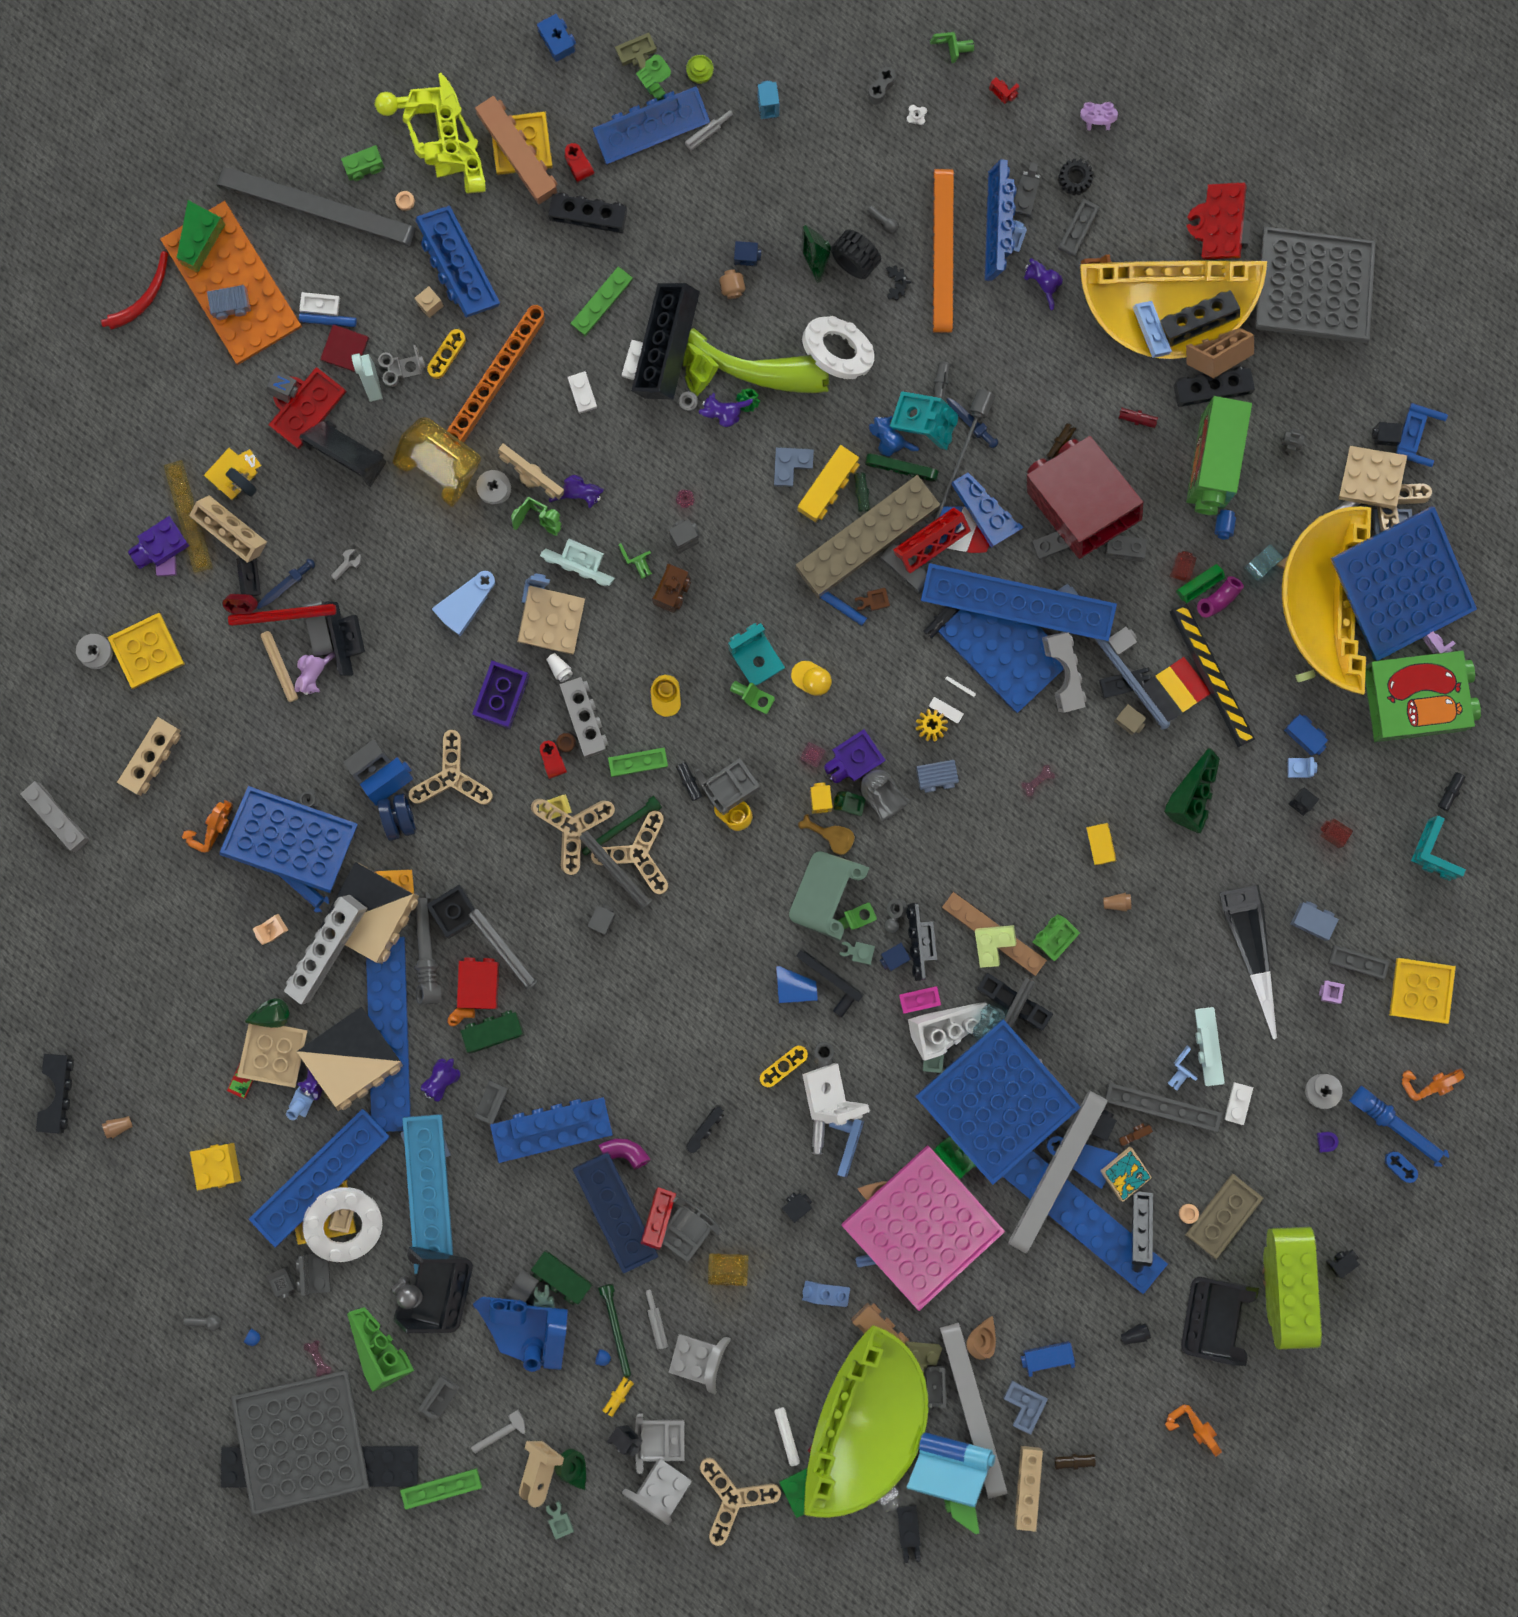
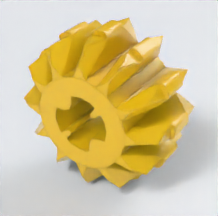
[916,709,948,742]

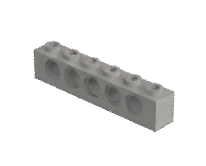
[284,895,367,1005]

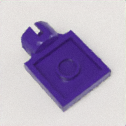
[128,516,189,569]
[824,729,886,783]

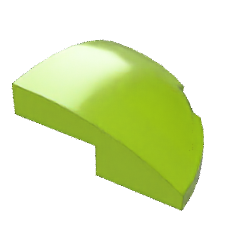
[683,343,719,396]

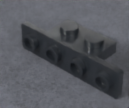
[324,601,365,676]
[906,903,937,981]

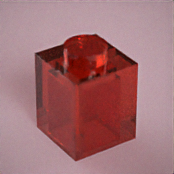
[1169,551,1197,582]
[1320,818,1353,848]

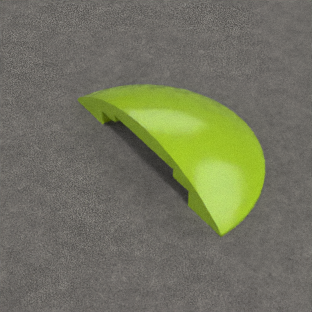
[805,1325,928,1517]

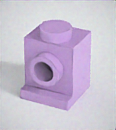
[1319,980,1345,1004]

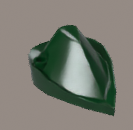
[245,998,289,1028]
[554,1448,586,1490]

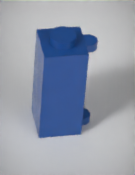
[360,757,413,806]
[1021,1341,1075,1377]

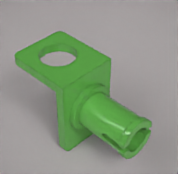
[930,32,974,63]
[618,543,652,579]
[730,681,775,714]
[837,903,877,930]

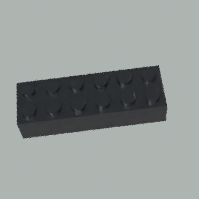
[631,283,700,400]

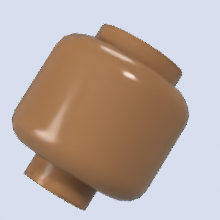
[719,270,745,299]

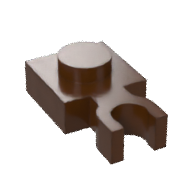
[854,588,890,611]
[1118,1123,1153,1146]

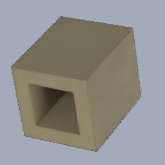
[1114,704,1146,735]

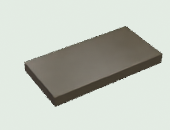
[1185,1174,1263,1260]

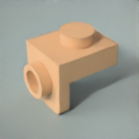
[253,914,288,945]

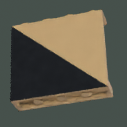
[319,862,419,964]
[296,1007,403,1111]

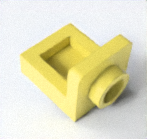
[539,794,572,819]

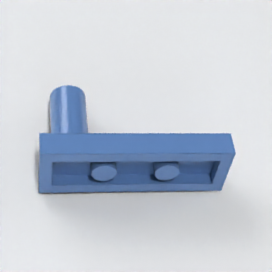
[829,1119,864,1177]

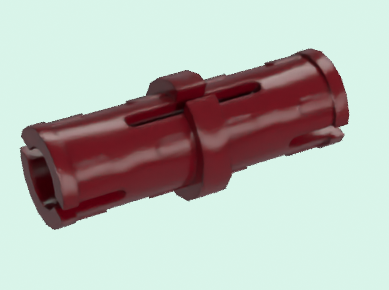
[1118,407,1158,429]

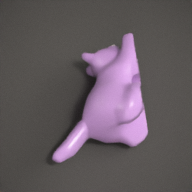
[294,652,335,695]

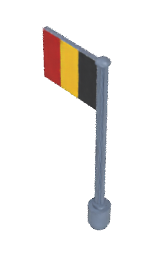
[1058,584,1211,730]

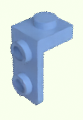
[521,574,550,603]
[802,1281,850,1307]

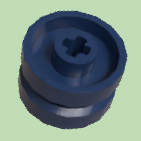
[378,793,416,841]

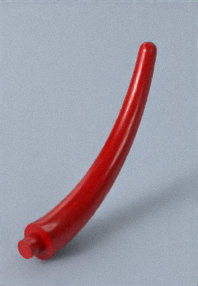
[101,251,168,330]

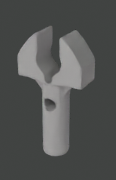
[331,549,361,580]

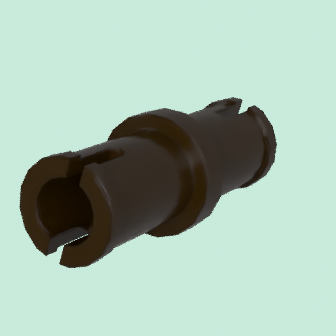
[1046,423,1076,459]
[1054,1454,1096,1470]

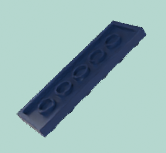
[573,1151,659,1274]

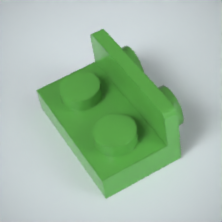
[341,145,385,181]
[1033,914,1080,962]

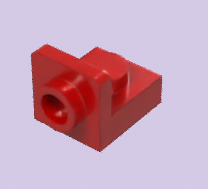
[989,77,1019,104]

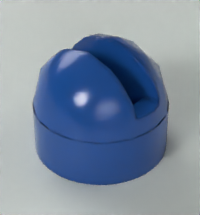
[243,1328,260,1346]
[595,1349,611,1366]

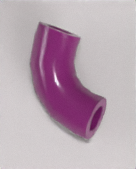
[1197,576,1244,617]
[598,1139,651,1170]

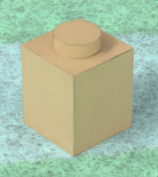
[415,286,443,318]

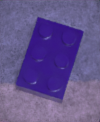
[472,660,530,730]

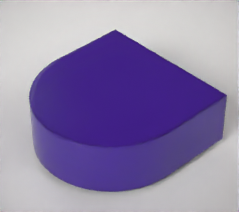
[1317,1132,1339,1153]

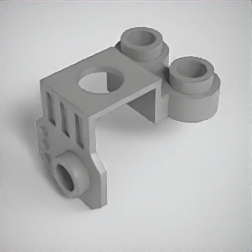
[378,345,425,387]

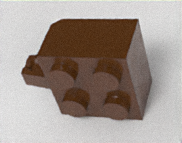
[652,564,691,613]

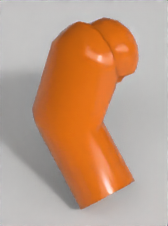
[448,1008,475,1026]

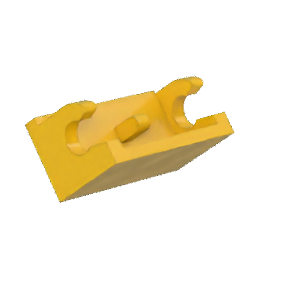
[1086,823,1117,865]

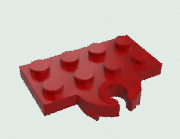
[1187,183,1247,260]
[269,367,347,449]

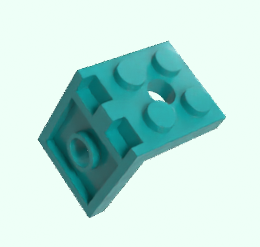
[890,391,958,450]
[728,623,785,686]
[1411,816,1466,881]

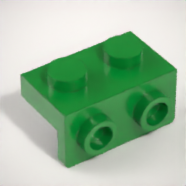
[933,1136,976,1179]

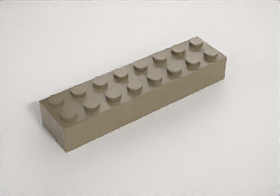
[795,475,940,599]

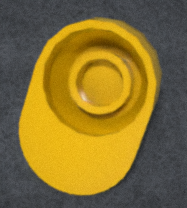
[791,661,832,696]
[651,675,681,717]
[714,801,753,831]

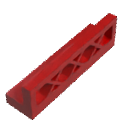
[893,508,971,573]

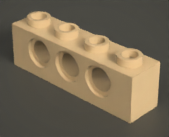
[189,495,267,563]
[117,717,181,796]
[1014,1446,1043,1531]

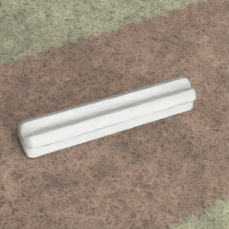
[775,1408,800,1466]

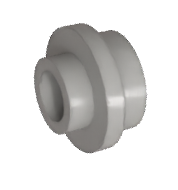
[679,392,698,411]

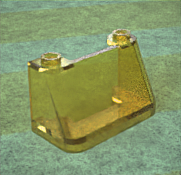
[392,417,481,507]

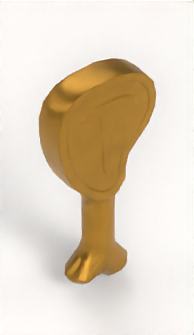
[798,814,855,855]

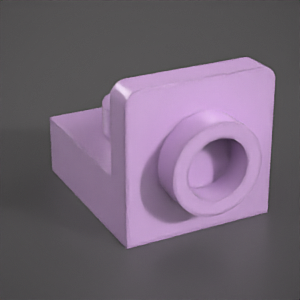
[1422,631,1455,654]

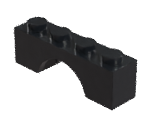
[975,973,1053,1031]
[36,1054,74,1133]

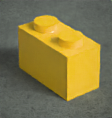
[810,782,832,814]

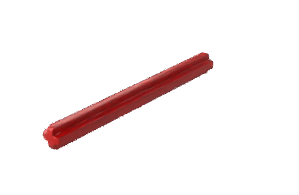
[228,604,337,626]

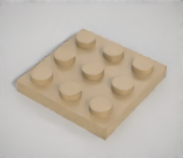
[1339,446,1407,509]
[517,586,585,655]
[237,1024,307,1088]

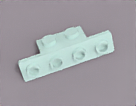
[540,539,615,586]
[1195,1007,1224,1086]

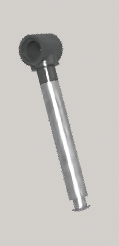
[812,1042,834,1155]

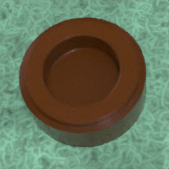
[556,733,576,753]

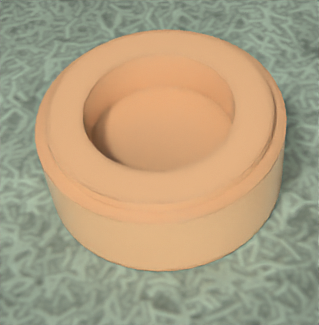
[396,191,415,211]
[1179,1204,1199,1224]

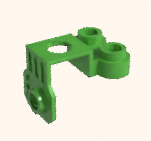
[636,55,671,101]
[511,497,562,535]

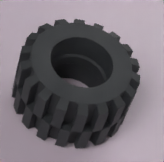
[830,229,881,279]

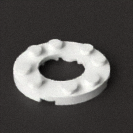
[802,316,874,379]
[303,1187,382,1262]

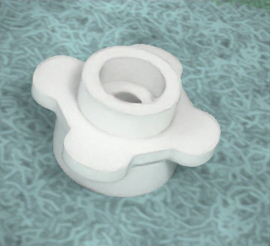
[907,105,927,125]

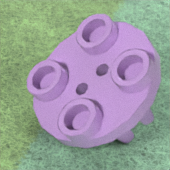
[1080,102,1118,130]

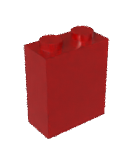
[457,958,499,1009]

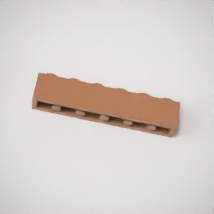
[475,96,558,205]

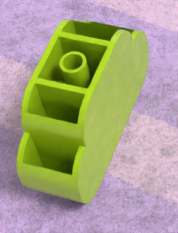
[1263,1227,1321,1350]

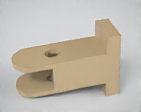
[519,1441,564,1507]

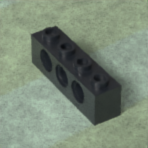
[548,193,627,234]
[1161,290,1240,347]
[1174,366,1255,407]

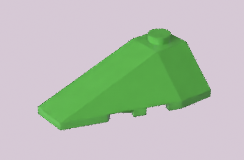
[347,1307,414,1392]

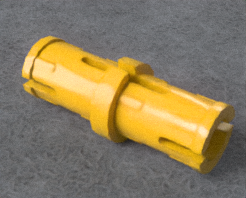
[602,1377,634,1417]

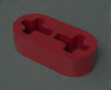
[222,594,258,614]

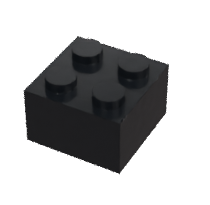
[427,884,476,939]

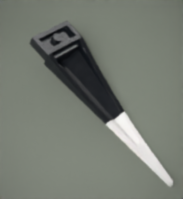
[1220,885,1277,1040]

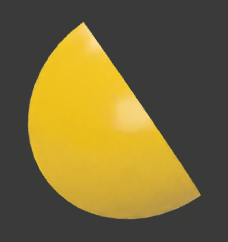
[1080,260,1267,359]
[1282,506,1371,695]

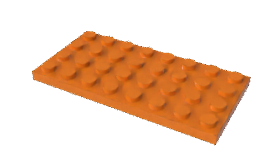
[161,201,302,365]

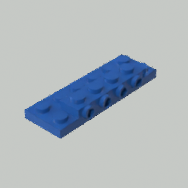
[592,86,710,164]
[985,159,1016,281]
[415,206,500,318]
[490,1097,613,1163]

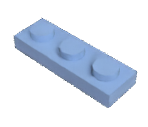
[1133,301,1172,358]

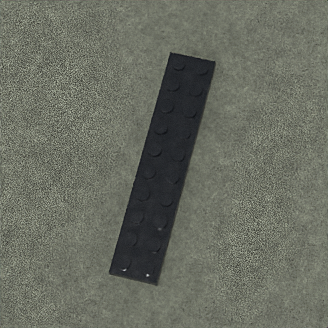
[221,1445,419,1488]

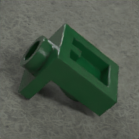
[834,791,866,816]

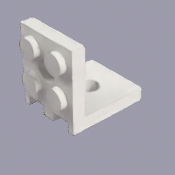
[802,1063,869,1125]

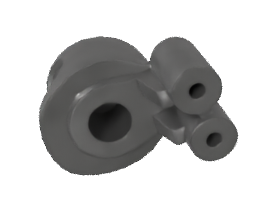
[392,1276,423,1309]

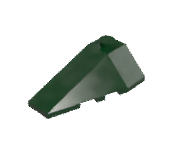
[801,225,831,283]
[1164,748,1220,834]

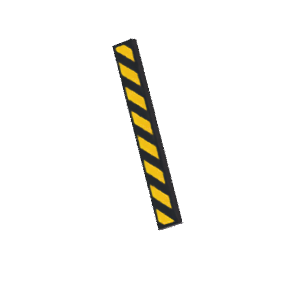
[1169,604,1255,747]

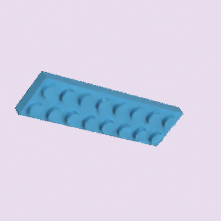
[403,1114,453,1274]

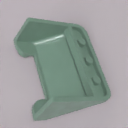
[789,851,869,941]

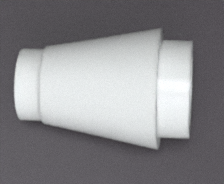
[547,653,573,682]

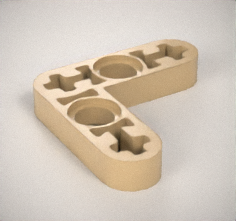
[1377,484,1432,532]

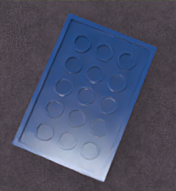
[938,610,1064,713]
[220,786,358,893]

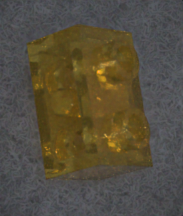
[708,1253,748,1286]

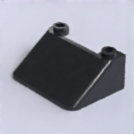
[299,420,386,487]
[393,1247,473,1333]
[1181,1277,1259,1366]

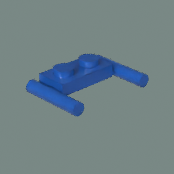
[1396,403,1448,468]

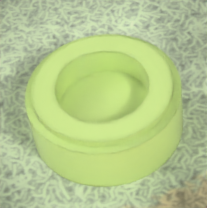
[1295,670,1316,682]

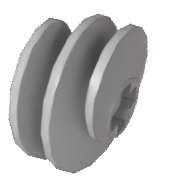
[476,470,511,504]
[76,634,113,669]
[1305,1074,1343,1109]

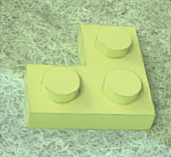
[975,925,1017,968]

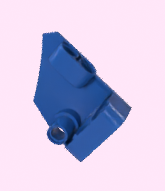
[473,1297,568,1372]

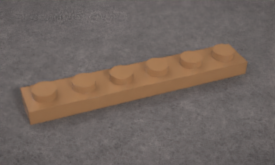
[942,892,1047,976]

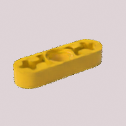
[427,329,466,379]
[760,1046,808,1087]

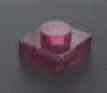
[800,742,826,768]

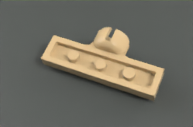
[498,444,564,500]

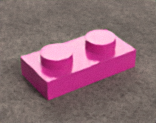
[899,986,941,1014]

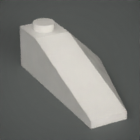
[908,1002,990,1061]

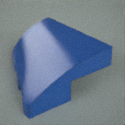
[776,966,818,1003]

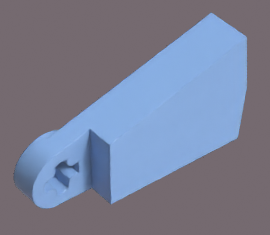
[432,571,495,636]

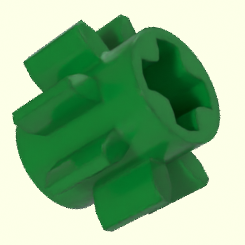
[736,389,760,412]

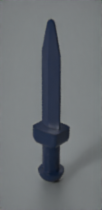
[946,398,998,448]
[257,559,315,609]

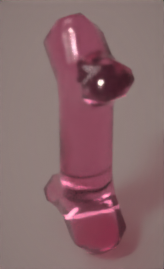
[1022,765,1055,796]
[304,1340,331,1376]

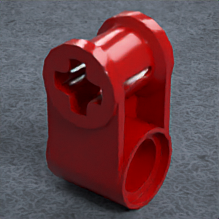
[565,143,594,182]
[540,740,567,779]

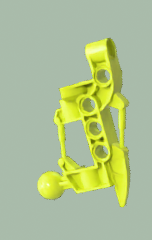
[375,73,486,193]

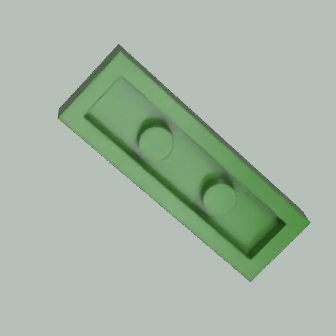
[608,748,668,777]

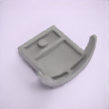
[669,1334,731,1395]
[635,1414,684,1474]
[622,1459,692,1525]

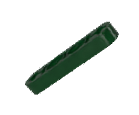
[865,454,939,482]

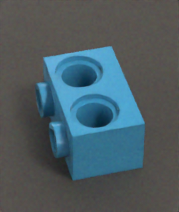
[758,81,780,119]

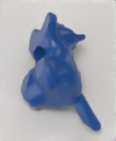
[869,416,919,457]

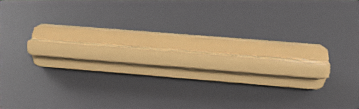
[261,631,298,702]

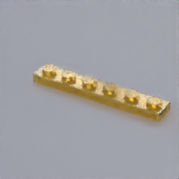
[164,460,213,573]

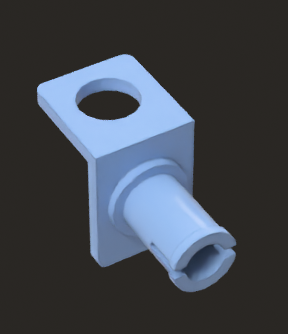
[1168,1045,1198,1091]
[286,1079,314,1120]

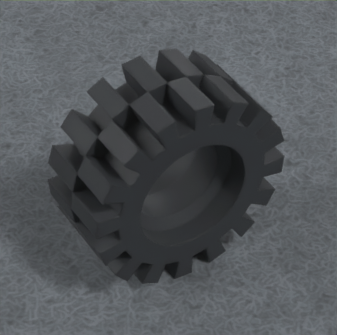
[1058,158,1094,196]

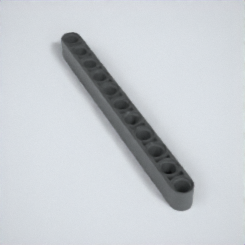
[217,167,416,248]

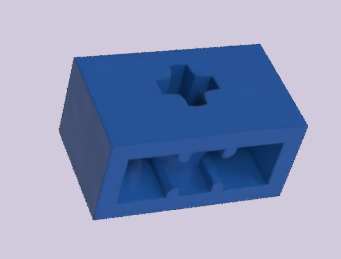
[537,14,576,62]

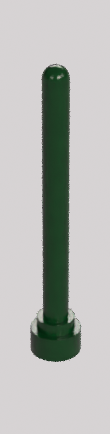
[582,795,662,855]
[598,1284,631,1378]

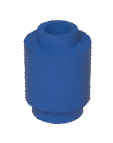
[1214,510,1236,539]

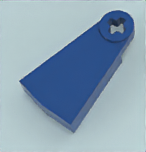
[1046,1136,1118,1189]

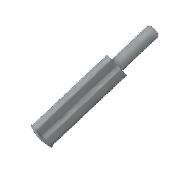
[685,110,733,151]
[646,1289,668,1350]

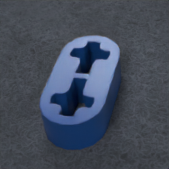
[1385,1152,1418,1183]

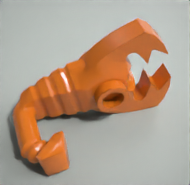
[182,800,233,853]
[1401,1069,1465,1101]
[1165,1405,1222,1457]

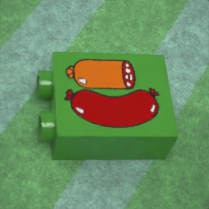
[1186,396,1252,515]
[1365,651,1481,742]

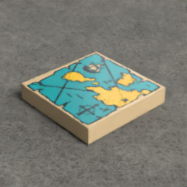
[1100,1147,1152,1202]

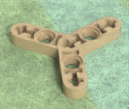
[409,730,493,805]
[531,799,615,875]
[591,811,668,894]
[700,1458,781,1546]

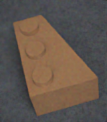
[1186,328,1254,378]
[851,1302,909,1344]

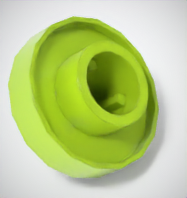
[686,55,713,84]

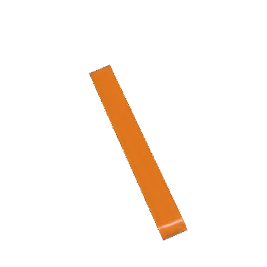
[933,169,954,333]
[444,305,545,450]

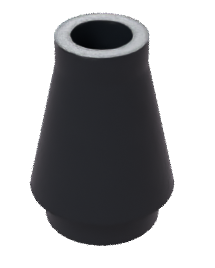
[1121,1323,1151,1345]

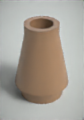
[1104,892,1132,912]
[102,1116,133,1139]

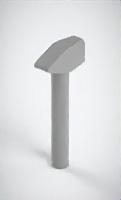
[471,1409,526,1453]

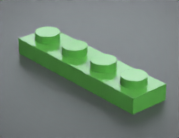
[571,267,633,336]
[400,1468,482,1510]

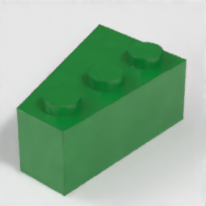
[177,200,225,273]

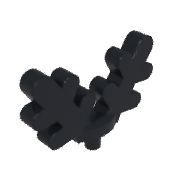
[886,265,911,300]

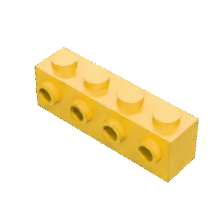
[797,445,860,523]

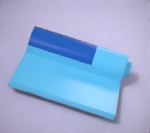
[907,1432,995,1507]

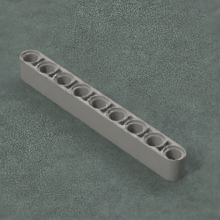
[1008,1091,1107,1254]
[940,1323,1007,1499]

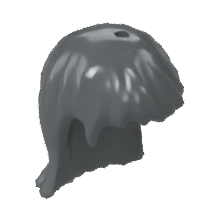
[861,770,909,822]

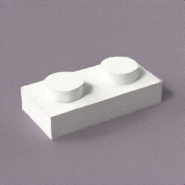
[299,292,340,316]
[621,340,643,380]
[568,372,597,414]
[1224,1082,1253,1125]

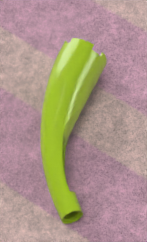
[688,328,829,393]

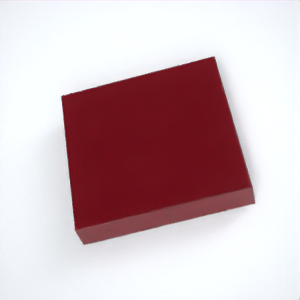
[320,324,369,372]

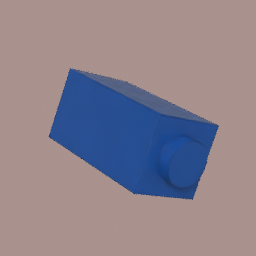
[1284,714,1328,756]

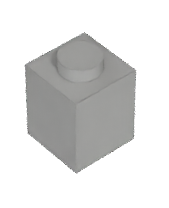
[1107,627,1137,656]

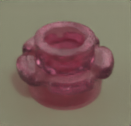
[676,490,695,508]

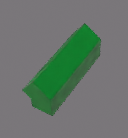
[1176,564,1226,604]

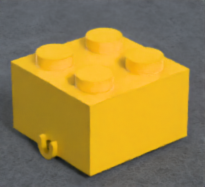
[190,1143,241,1190]

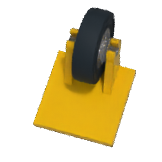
[204,448,258,501]

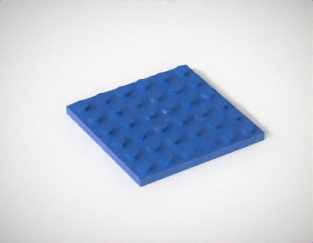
[1331,506,1477,661]
[915,1019,1081,1185]

